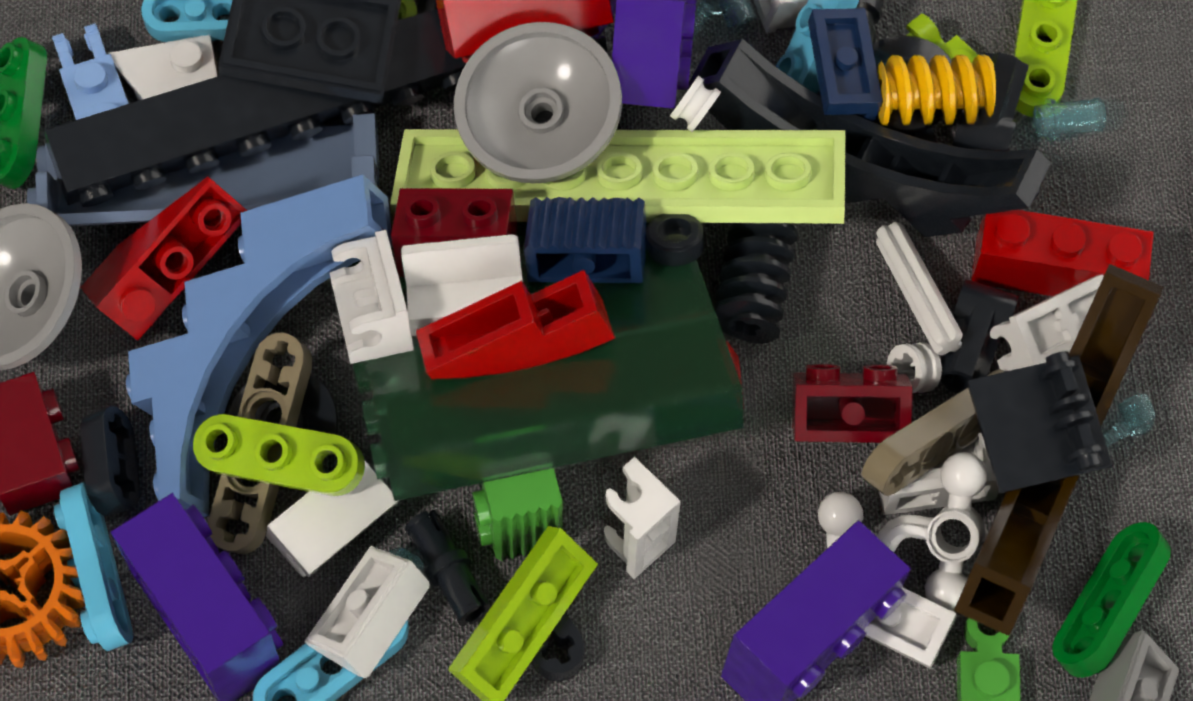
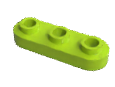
[1013,0,1077,117]
[193,414,365,496]

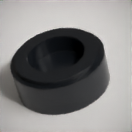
[646,214,704,266]

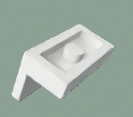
[401,235,523,336]

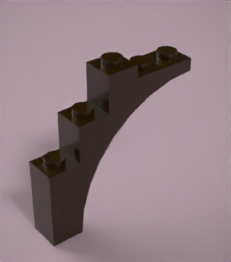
[953,264,1164,636]

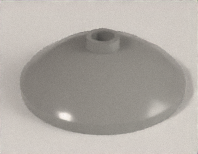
[454,22,622,184]
[0,203,82,370]

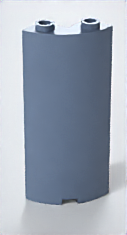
[27,114,379,226]

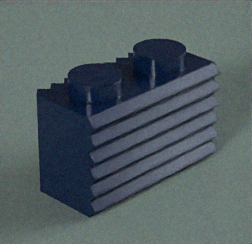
[524,197,647,283]

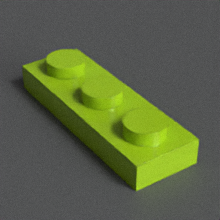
[447,526,598,701]

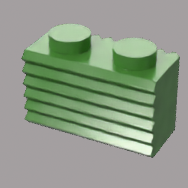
[472,455,563,562]

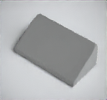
[1089,630,1179,701]

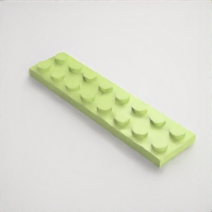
[390,129,845,224]

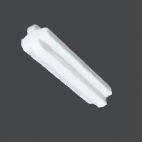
[876,222,963,355]

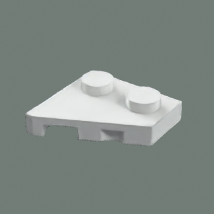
[108,35,218,101]

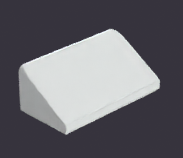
[304,546,430,678]

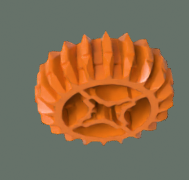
[0,510,86,669]

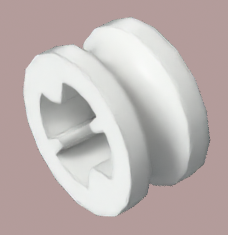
[670,76,721,132]
[887,342,942,394]

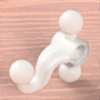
[818,452,987,613]

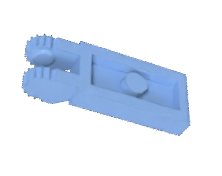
[52,23,128,120]

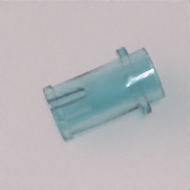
[1033,97,1106,142]

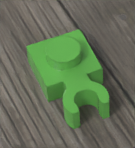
[957,618,1021,701]

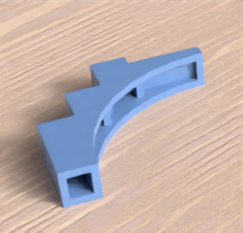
[126,174,393,517]

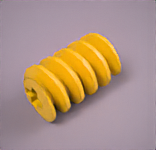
[877,54,996,126]

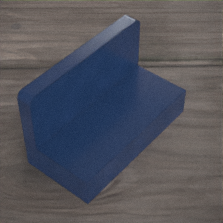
[808,8,883,122]

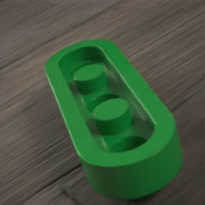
[0,37,47,189]
[1052,522,1171,678]

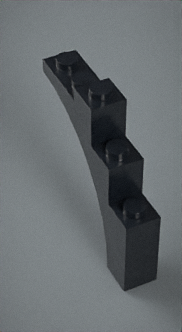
[688,39,1051,237]

